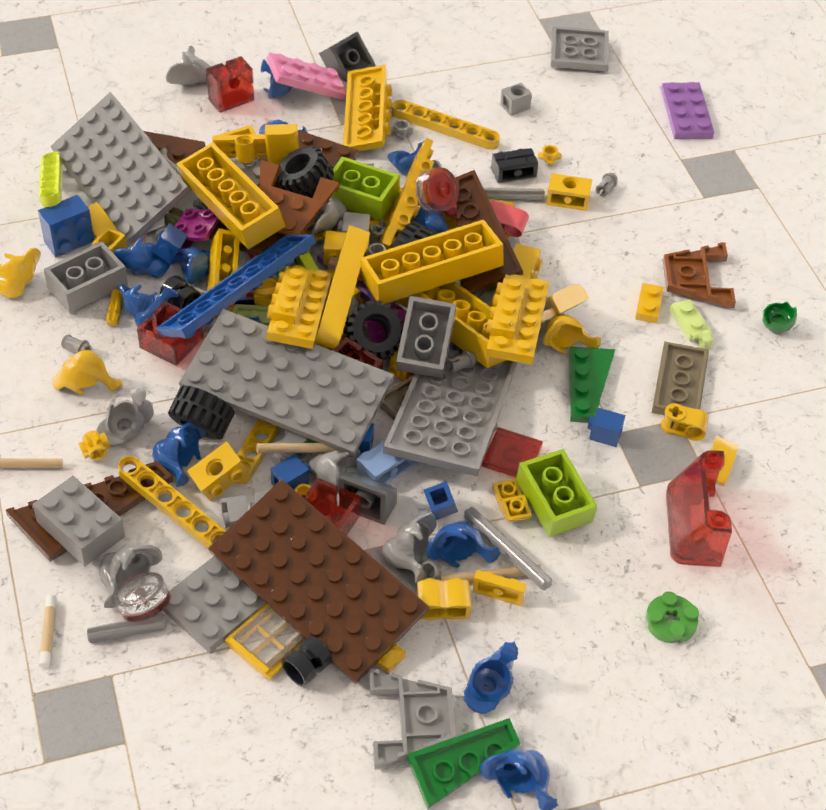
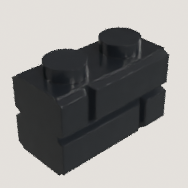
[491,148,538,183]

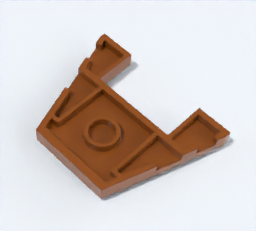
[259,160,341,236]
[663,242,736,308]

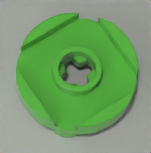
[646,591,699,643]

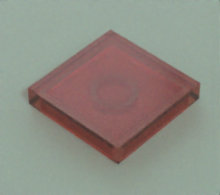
[482,427,543,477]

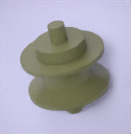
[164,207,184,227]

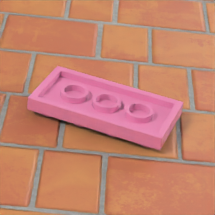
[266,52,347,100]

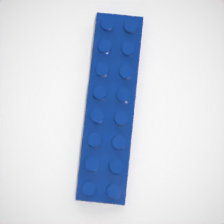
[156,235,316,339]

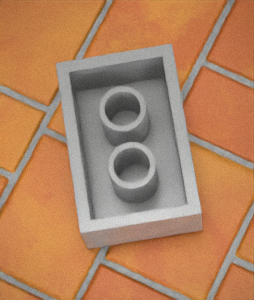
[44,242,128,314]
[396,296,456,379]
[32,476,125,566]

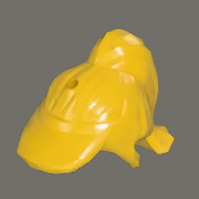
[0,248,41,298]
[543,314,601,354]
[52,350,123,395]

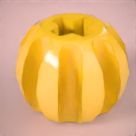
[254,277,278,306]

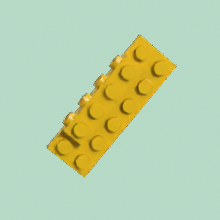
[343,64,392,152]
[379,138,435,250]
[266,265,332,349]
[486,274,550,365]

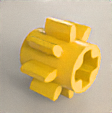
[78,431,111,461]

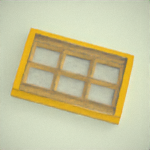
[225,604,305,680]

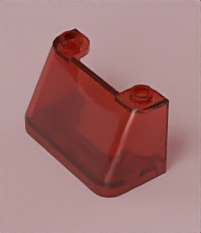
[666,450,732,567]

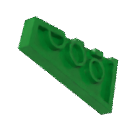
[569,346,615,423]
[407,718,520,809]

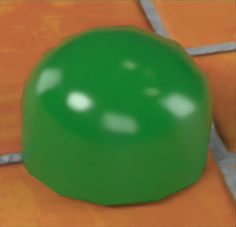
[762,301,797,333]

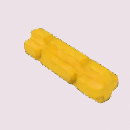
[106,289,123,326]

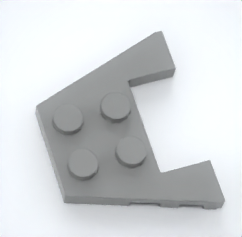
[369,668,456,769]

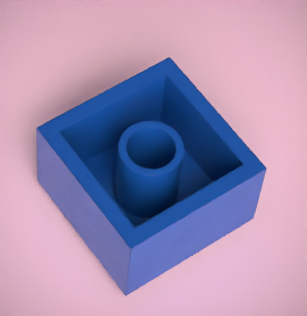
[38,195,94,257]

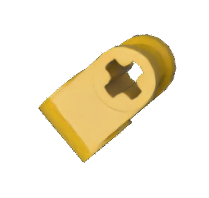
[661,403,709,441]

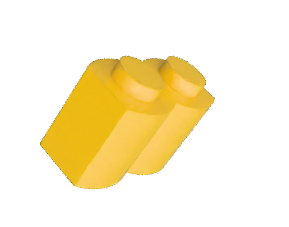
[416,578,472,620]

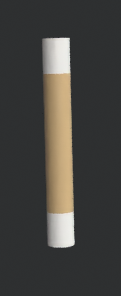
[39,595,57,668]

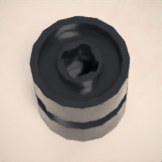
[160,275,202,312]
[281,636,332,687]

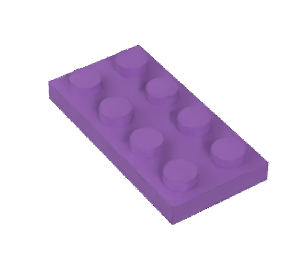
[661,82,714,139]

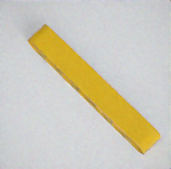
[314,225,370,351]

